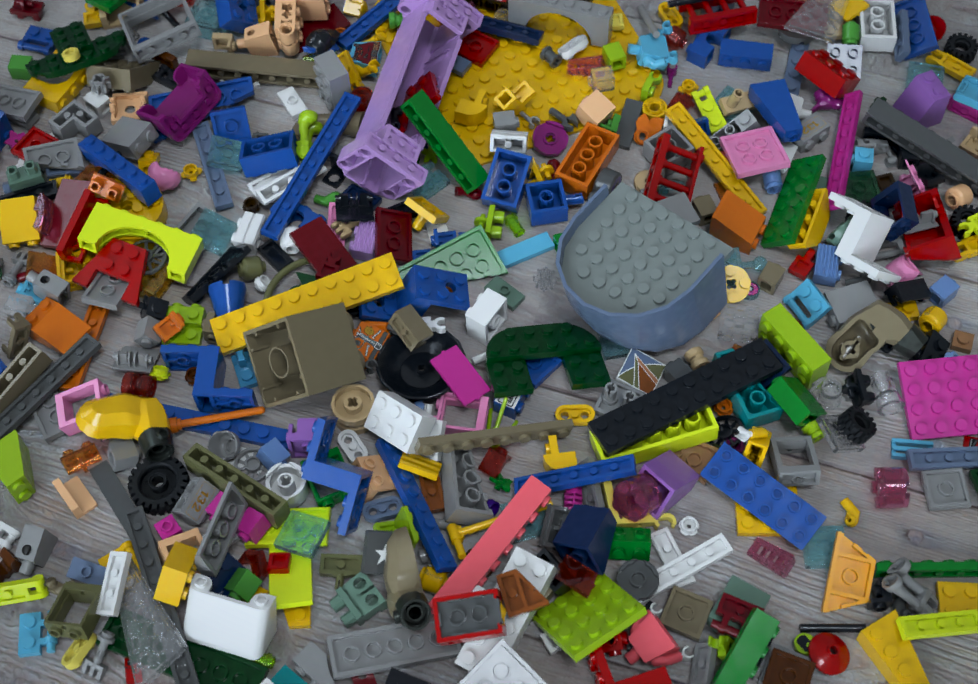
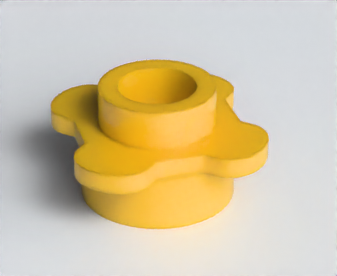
[678,79,699,97]
[181,163,202,182]

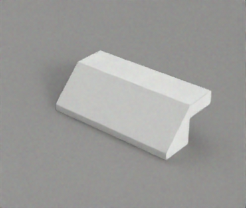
[247,158,327,205]

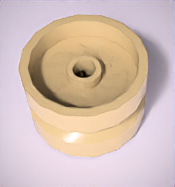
[331,384,375,435]

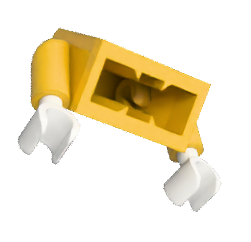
[735,426,772,468]

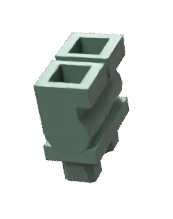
[6,160,48,192]
[329,571,387,628]

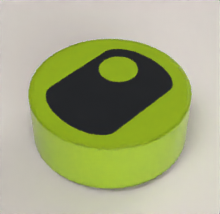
[793,633,813,656]

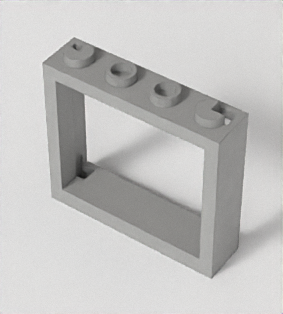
[117,0,202,64]

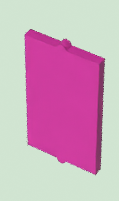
[430,345,491,407]

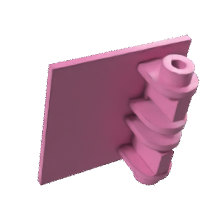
[899,159,925,196]

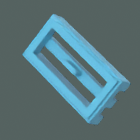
[891,438,934,461]

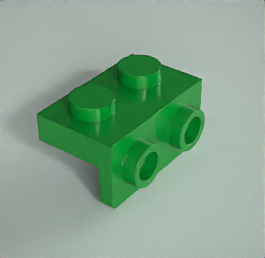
[608,526,651,561]

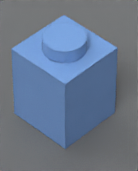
[928,274,960,308]
[256,437,291,471]

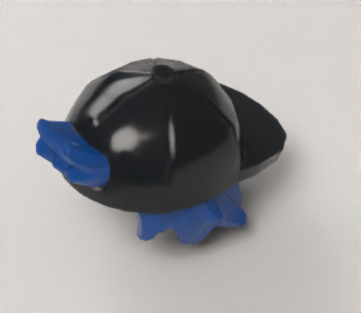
[302,29,340,55]

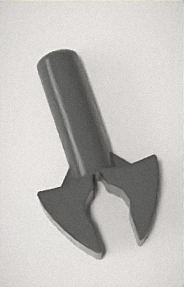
[549,107,578,132]

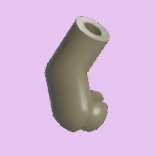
[45,577,75,595]

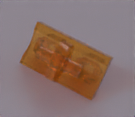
[60,441,103,475]

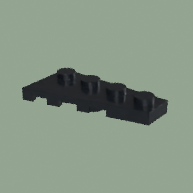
[182,245,252,304]

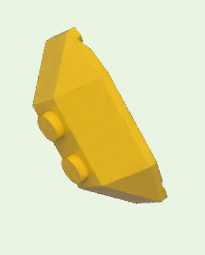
[786,188,830,249]

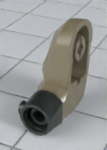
[825,300,928,372]
[383,526,432,630]

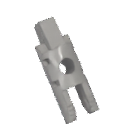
[852,138,889,154]

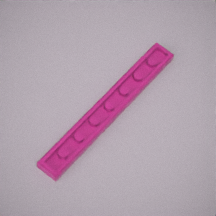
[827,90,863,211]

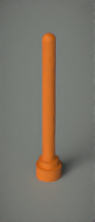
[168,406,265,434]

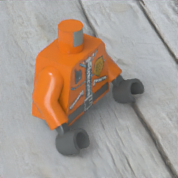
[353,321,398,374]

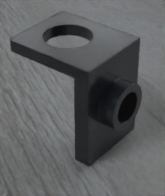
[322,152,346,189]

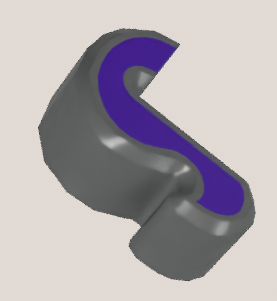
[587,167,622,201]

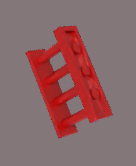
[678,0,758,35]
[643,132,705,202]

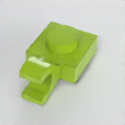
[640,71,662,102]
[708,636,734,661]

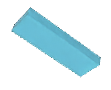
[497,231,555,269]

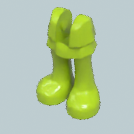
[296,110,323,163]

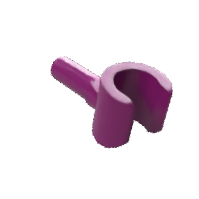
[666,64,678,88]

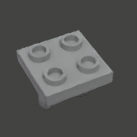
[593,378,646,416]

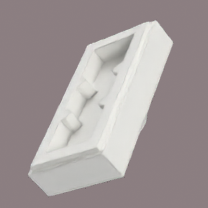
[277,86,308,120]

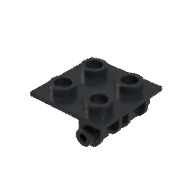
[335,193,374,222]

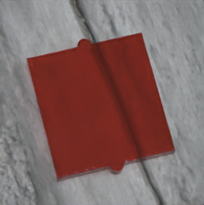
[555,554,598,598]

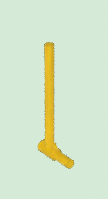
[446,501,553,560]

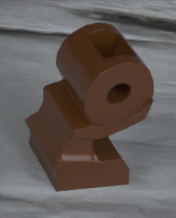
[0,547,22,583]

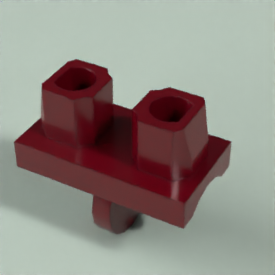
[9,0,45,21]

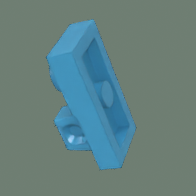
[231,350,258,389]

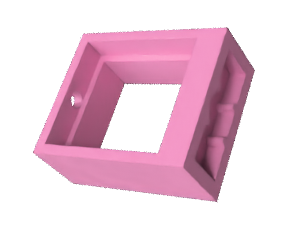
[55,378,110,437]
[434,392,489,434]

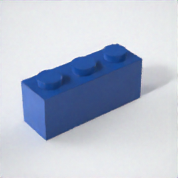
[718,38,774,71]

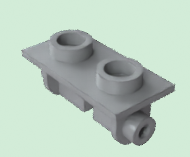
[904,209,939,235]

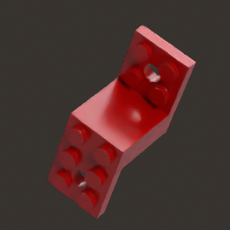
[587,646,672,684]

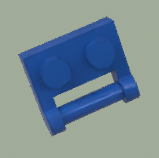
[17,25,56,56]

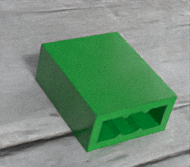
[767,376,827,426]

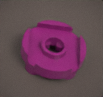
[532,121,568,157]

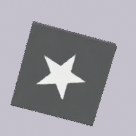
[361,530,393,574]

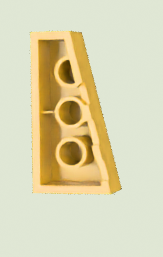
[856,609,930,684]

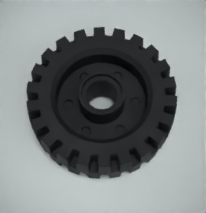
[127,456,190,516]

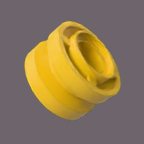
[641,97,667,122]

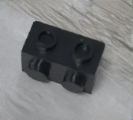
[908,330,951,361]

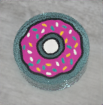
[744,281,760,300]

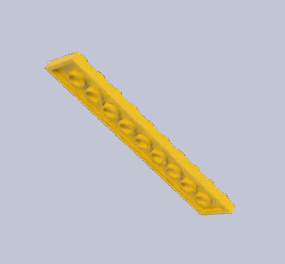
[209,252,405,356]

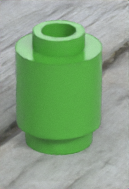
[842,21,860,45]

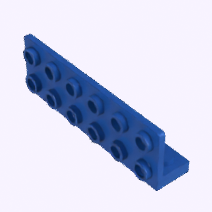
[700,442,827,550]

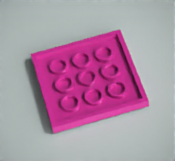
[897,354,978,441]

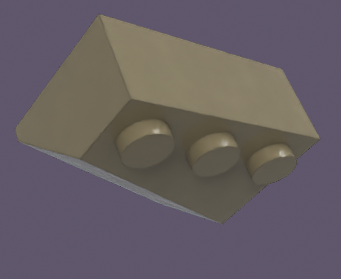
[86,59,160,93]

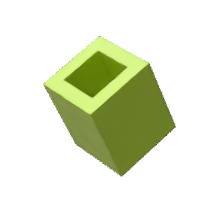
[602,41,626,72]

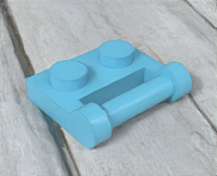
[782,278,833,330]

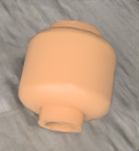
[945,183,973,210]

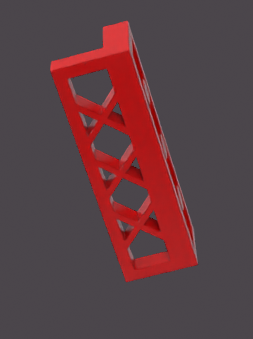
[56,189,111,264]

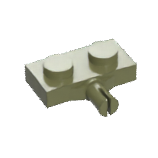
[319,553,363,590]

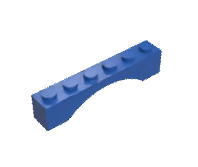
[77,134,162,207]

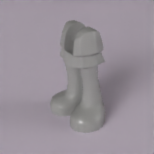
[882,557,939,615]

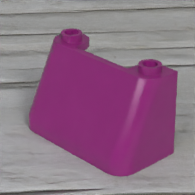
[136,63,222,142]

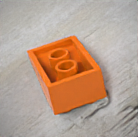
[25,297,93,355]

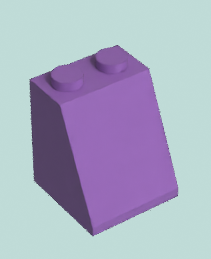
[893,70,951,128]
[626,450,700,520]

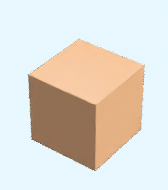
[575,89,616,126]

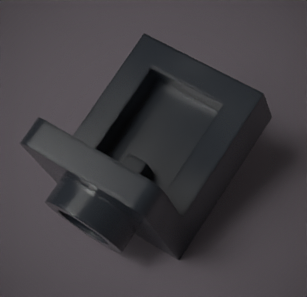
[915,162,945,188]

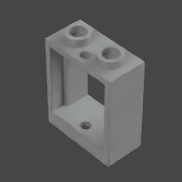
[769,436,821,487]

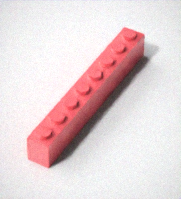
[429,475,552,615]

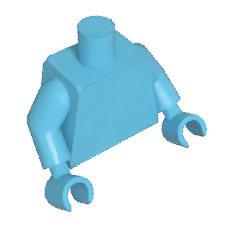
[627,20,678,71]

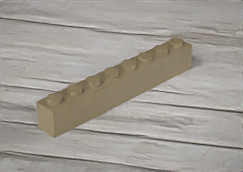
[185,49,319,89]

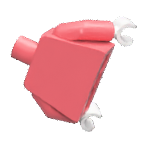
[624,603,694,667]

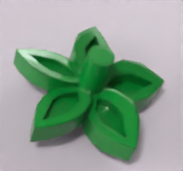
[489,474,513,492]

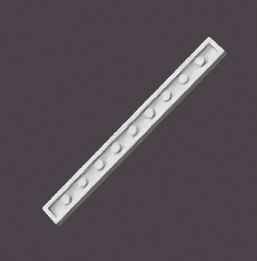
[540,533,733,656]

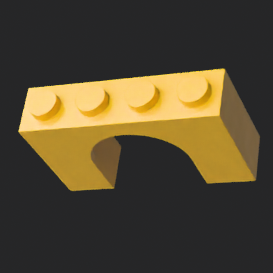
[23,50,87,113]

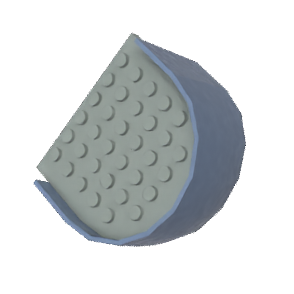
[556,182,734,352]

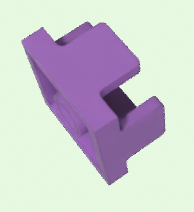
[286,418,331,458]

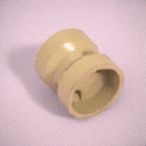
[684,346,710,371]

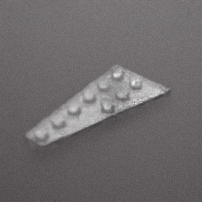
[784,0,849,44]
[119,558,189,684]

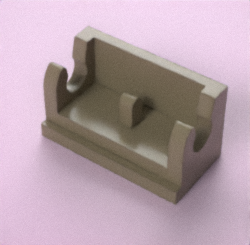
[388,304,434,352]
[1,312,32,359]

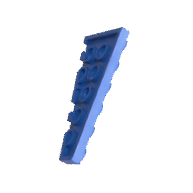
[148,76,255,144]

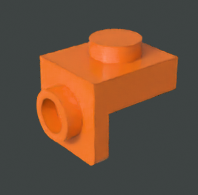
[152,311,185,343]

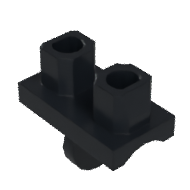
[841,369,876,409]

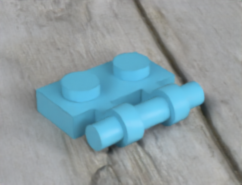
[18,610,58,658]

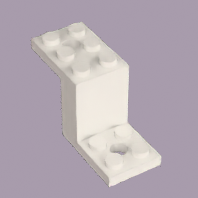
[828,191,901,284]

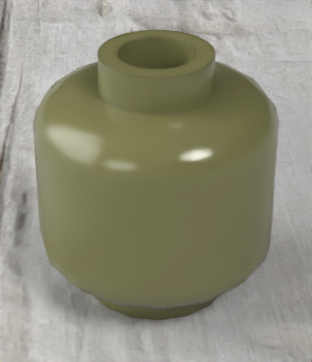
[237,256,266,281]

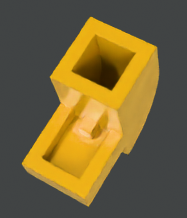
[494,80,537,115]
[455,89,489,126]
[543,435,577,471]

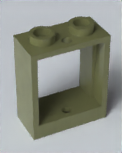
[43,581,102,640]

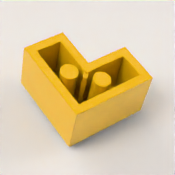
[153,541,198,607]

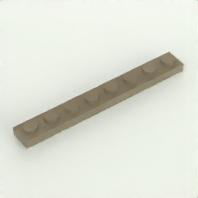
[414,419,574,456]

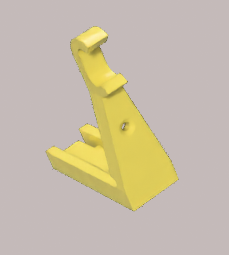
[600,480,676,531]

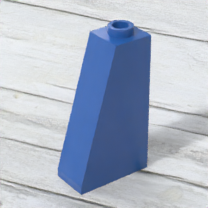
[748,79,803,143]

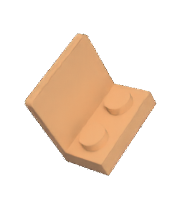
[352,454,397,504]

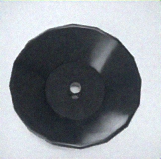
[376,331,466,400]

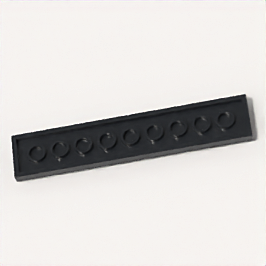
[588,338,783,457]

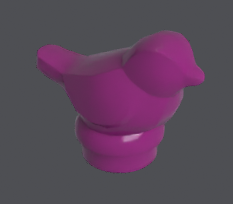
[811,89,843,113]

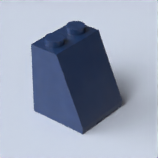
[553,504,617,575]

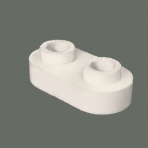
[557,35,589,60]
[338,429,369,464]

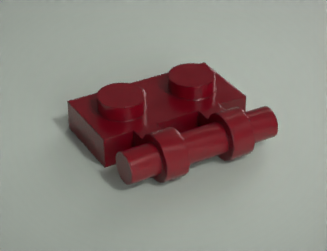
[710,592,765,638]

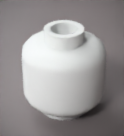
[280,225,300,254]

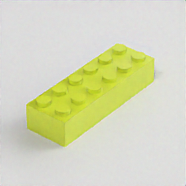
[589,407,719,464]

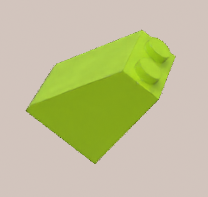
[0,430,36,504]

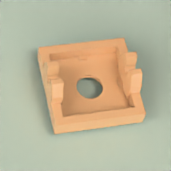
[109,91,149,125]

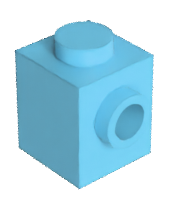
[850,147,874,176]

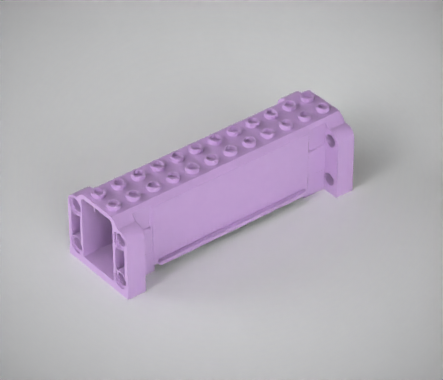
[337,0,484,200]

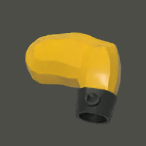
[76,393,175,462]

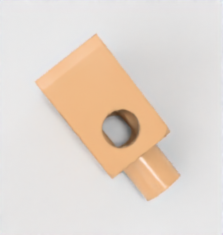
[236,21,279,56]

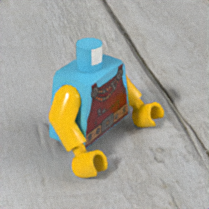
[342,26,387,78]

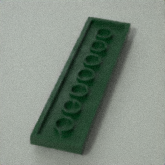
[95,607,269,684]

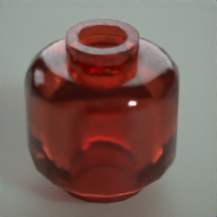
[663,25,688,51]

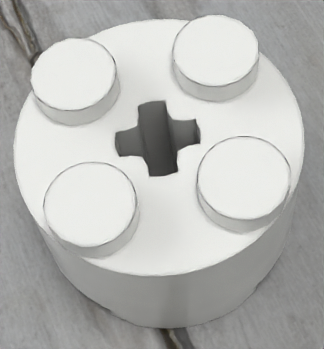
[265,462,309,508]

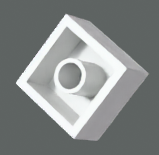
[465,288,507,346]

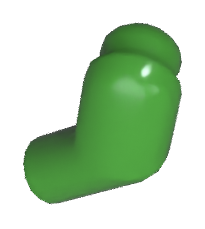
[314,191,339,207]

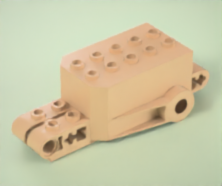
[274,0,331,56]

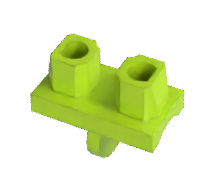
[474,205,505,241]

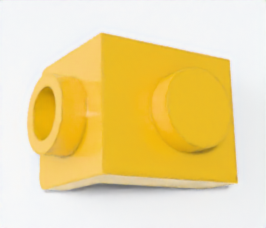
[138,151,161,175]

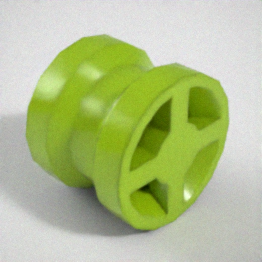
[801,419,827,444]

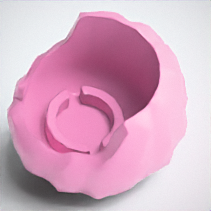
[148,161,181,192]

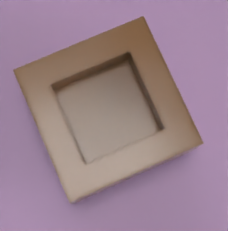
[950,329,975,354]

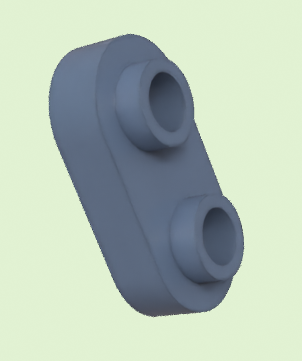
[362,496,403,523]

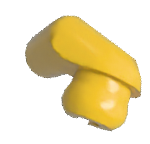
[840,497,860,527]

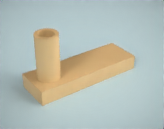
[718,88,756,117]

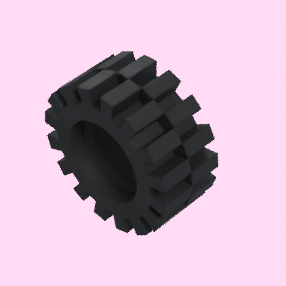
[943,33,978,64]
[949,205,978,239]
[837,405,877,445]

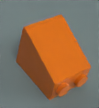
[709,190,767,255]

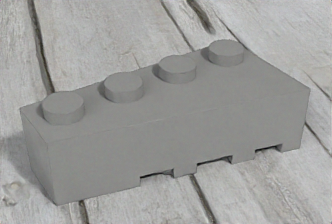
[440,449,494,525]

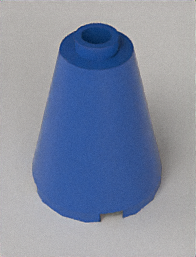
[208,280,247,317]

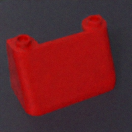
[892,187,962,261]

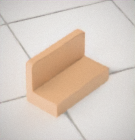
[52,476,98,520]

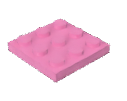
[719,125,791,179]

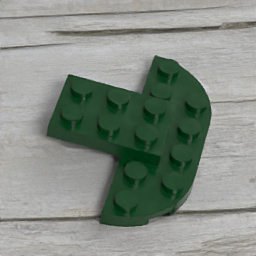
[25,21,127,78]

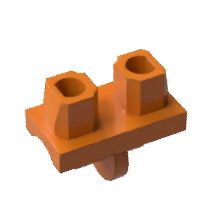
[88,172,126,203]

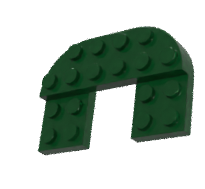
[485,322,611,398]

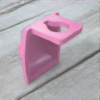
[884,254,923,287]

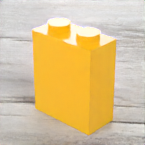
[0,195,43,249]

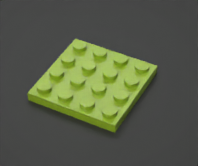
[533,574,648,663]

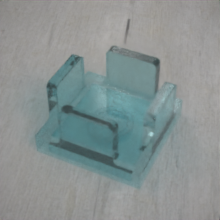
[185,0,226,40]

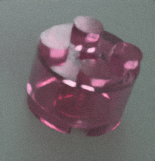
[871,467,910,509]
[612,473,662,522]

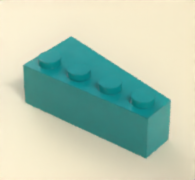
[712,348,784,430]

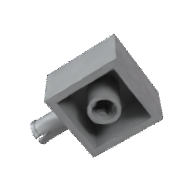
[642,124,695,178]

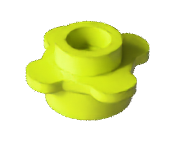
[149,365,171,381]

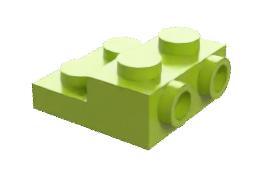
[161,303,207,346]

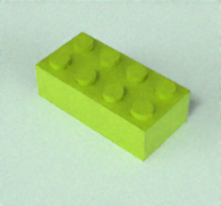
[757,303,832,390]

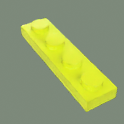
[895,609,978,641]

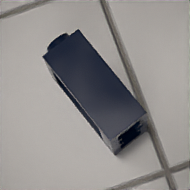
[871,181,919,242]

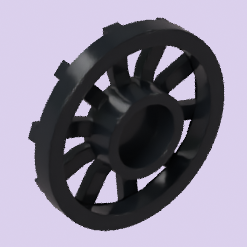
[709,415,744,448]

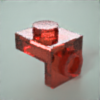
[667,91,695,110]
[478,446,512,478]
[238,549,268,581]

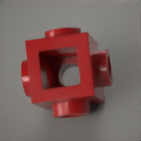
[601,631,629,657]

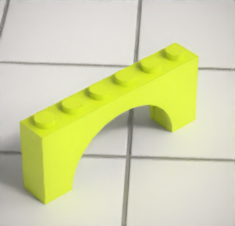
[77,202,204,284]

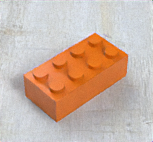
[554,122,620,200]

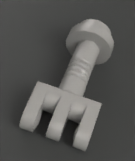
[2,251,35,288]
[81,630,115,681]

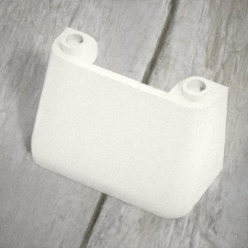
[183,573,277,660]

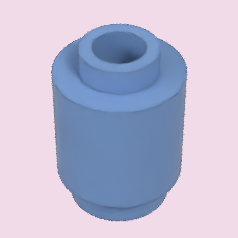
[762,170,783,194]

